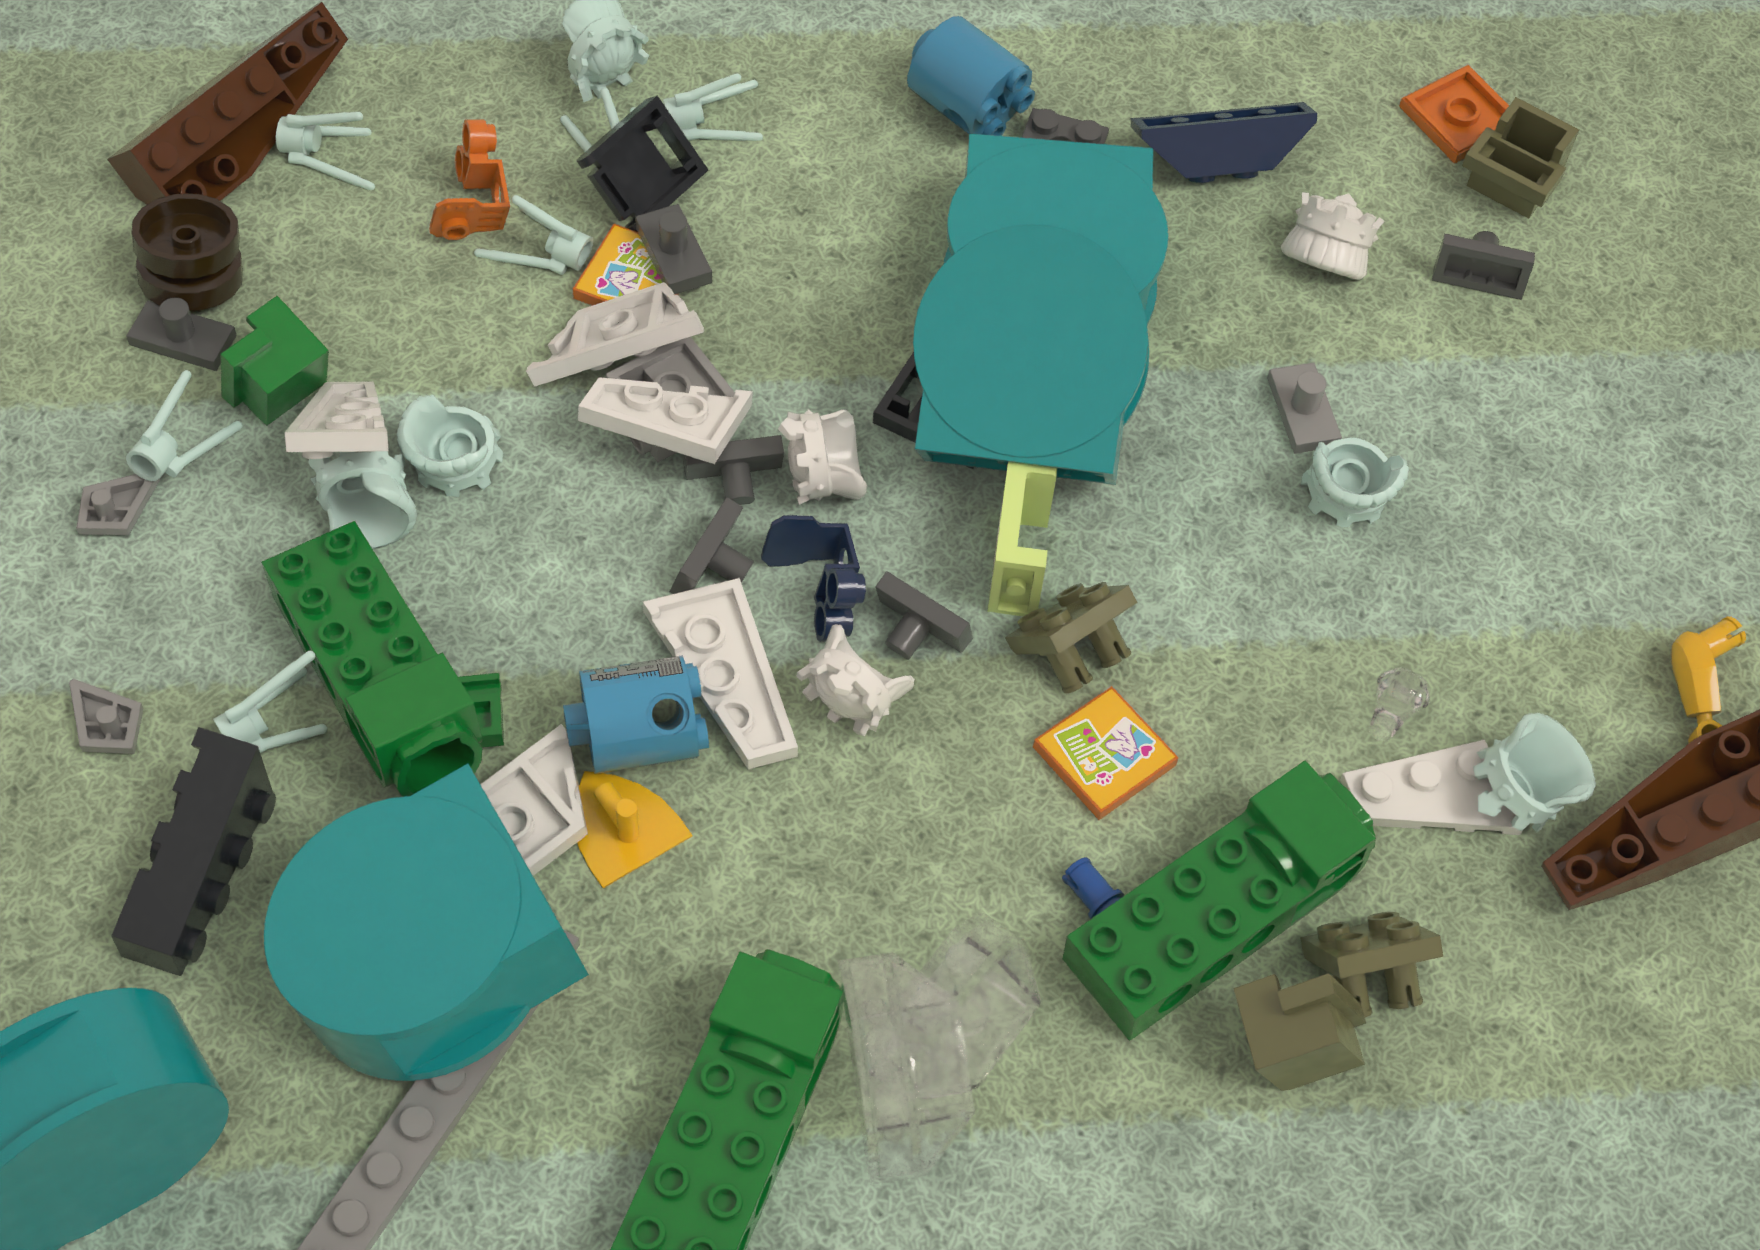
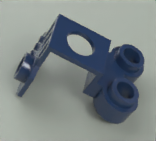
[761,515,866,642]

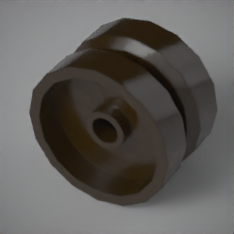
[131,194,243,311]

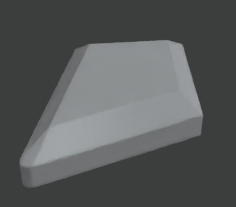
[76,474,161,535]
[69,679,144,754]

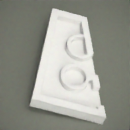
[578,377,753,464]
[1340,740,1523,835]

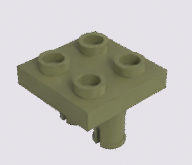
[1005,582,1138,693]
[1300,912,1443,1017]

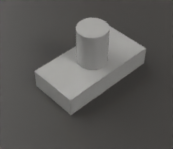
[1267,363,1342,454]

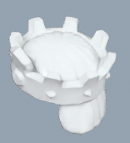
[1281,192,1385,280]
[778,409,867,505]
[796,624,915,736]

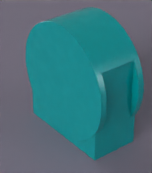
[943,134,1169,325]
[913,224,1150,485]
[264,764,589,1081]
[0,988,229,1250]

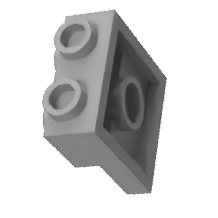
[606,337,735,463]

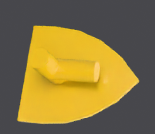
[577,771,693,888]

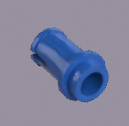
[1062,857,1124,919]

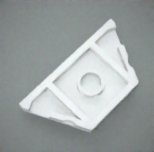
[526,282,704,387]
[480,724,588,876]

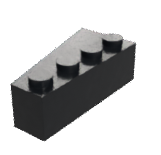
[111,727,276,976]

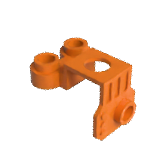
[429,119,510,240]

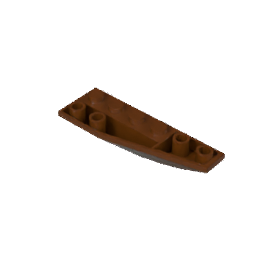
[107,2,348,204]
[1541,709,1760,910]

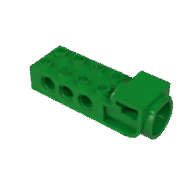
[261,521,483,797]
[1062,760,1376,1041]
[610,949,844,1250]

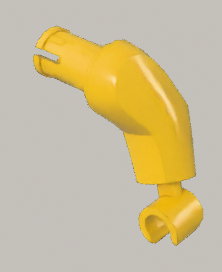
[1671,616,1746,743]

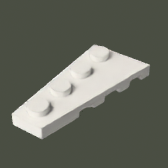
[285,382,389,459]
[643,578,798,769]

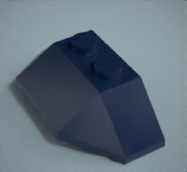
[1130,102,1317,183]

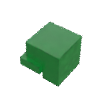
[221,296,329,426]

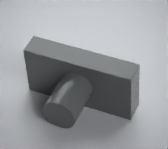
[635,204,712,295]
[1432,231,1535,300]
[126,298,237,371]
[683,435,784,505]
[669,497,754,594]
[875,571,973,660]

